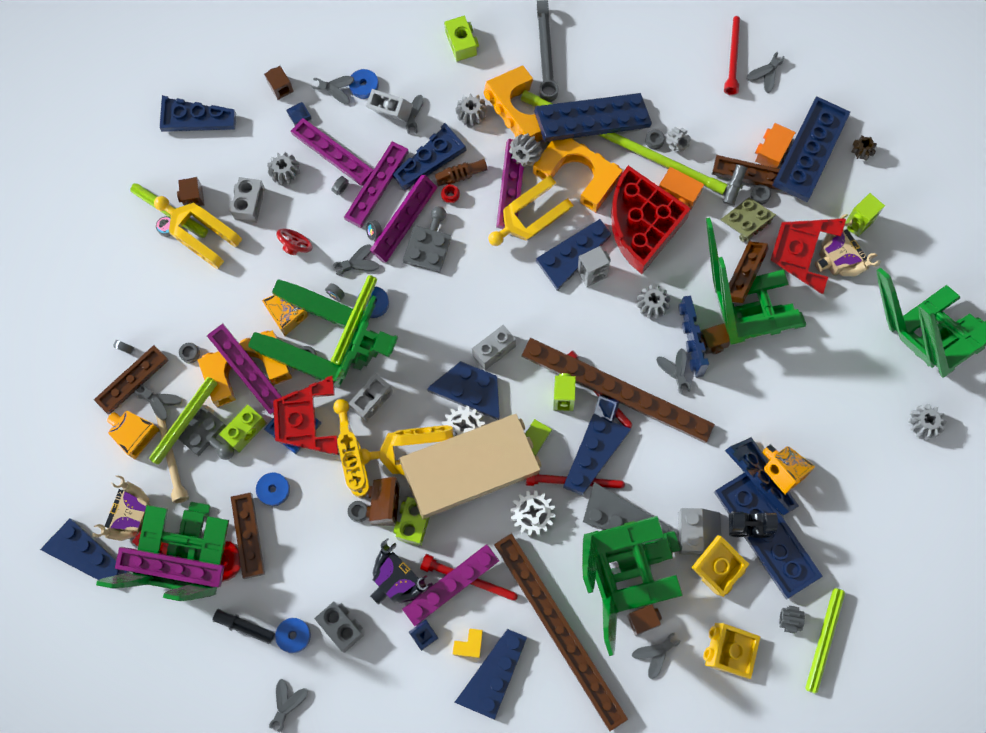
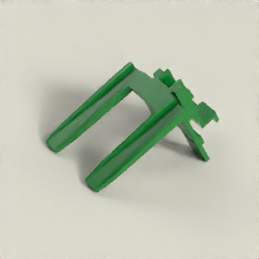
[706,217,806,345]
[876,268,986,378]
[248,279,398,388]
[96,502,229,601]
[582,516,683,656]

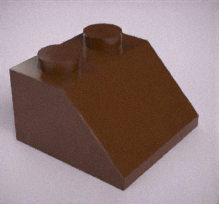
[366,477,400,526]

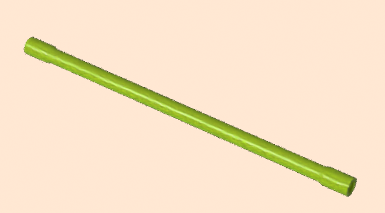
[521,90,728,195]

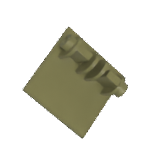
[721,197,776,242]

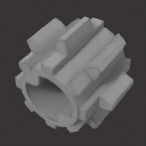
[666,127,691,152]

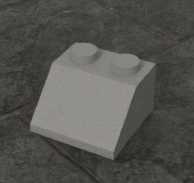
[678,508,721,555]

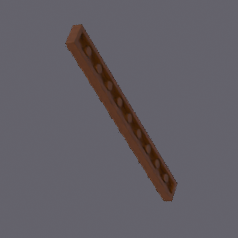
[521,337,715,443]
[494,533,628,732]

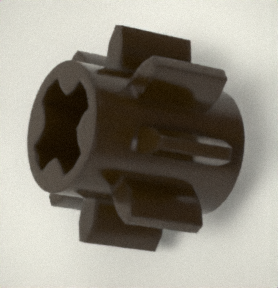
[851,135,877,161]

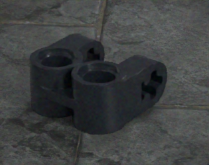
[729,511,778,538]

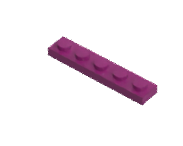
[291,118,373,186]
[496,139,524,229]
[344,141,409,228]
[369,175,438,263]
[207,323,282,415]
[402,544,500,626]
[115,547,225,588]

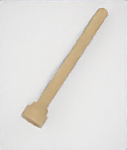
[156,416,189,503]

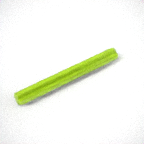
[130,183,208,238]
[331,275,377,365]
[149,377,217,465]
[805,588,845,693]

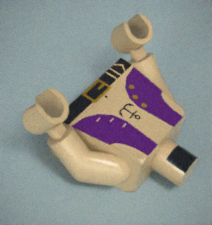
[815,214,881,277]
[92,475,152,541]

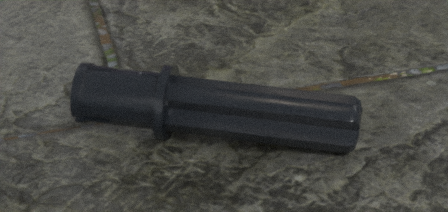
[212,608,275,644]

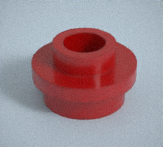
[441,184,460,203]

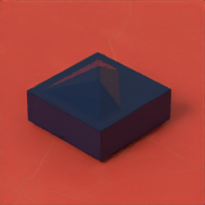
[286,102,312,126]
[594,394,620,421]
[409,620,438,651]

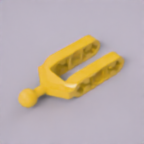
[488,175,574,246]
[154,196,242,269]
[333,399,370,498]
[355,425,454,475]

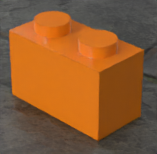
[755,123,796,168]
[659,167,704,210]

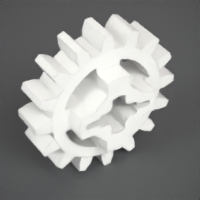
[441,406,485,436]
[510,490,555,536]

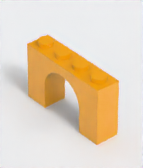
[484,65,543,142]
[533,138,623,213]
[197,330,292,408]

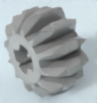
[455,93,487,126]
[509,133,543,167]
[267,152,300,185]
[637,285,670,319]
[908,404,947,439]

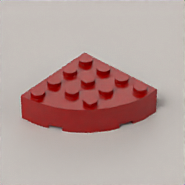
[611,165,691,274]

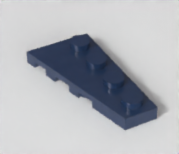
[159,95,236,132]
[536,219,611,291]
[678,295,709,377]
[40,518,129,580]

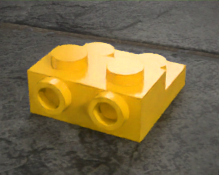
[691,535,749,597]
[704,623,761,679]

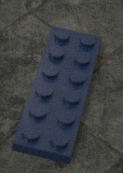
[534,93,652,142]
[772,96,850,202]
[714,473,823,600]

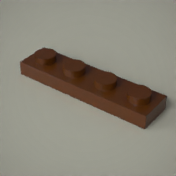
[712,155,782,191]
[729,241,769,304]
[93,345,169,415]
[230,492,265,579]

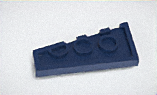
[393,123,467,191]
[563,414,631,496]
[725,437,799,516]
[454,629,527,720]

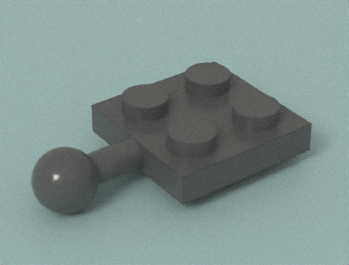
[403,206,452,273]
[168,406,234,460]

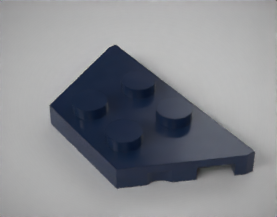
[427,361,500,420]

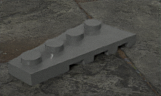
[583,482,669,542]

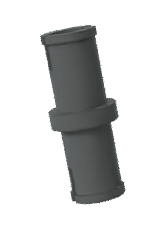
[723,164,748,205]

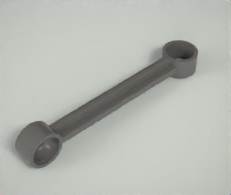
[537,0,558,102]

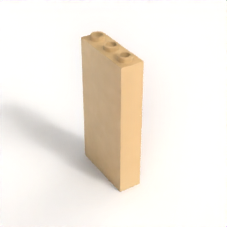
[400,414,542,520]

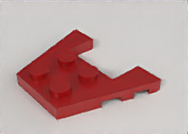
[771,218,846,294]
[273,376,339,455]

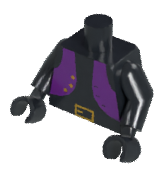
[370,538,433,605]

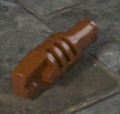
[435,159,488,186]

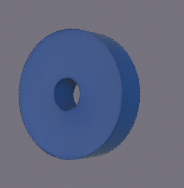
[349,69,379,99]
[358,286,389,318]
[256,472,290,506]
[275,618,311,653]

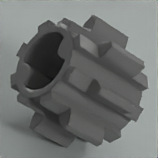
[779,606,805,634]

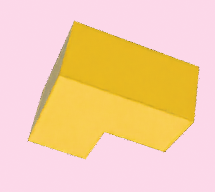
[453,628,483,658]

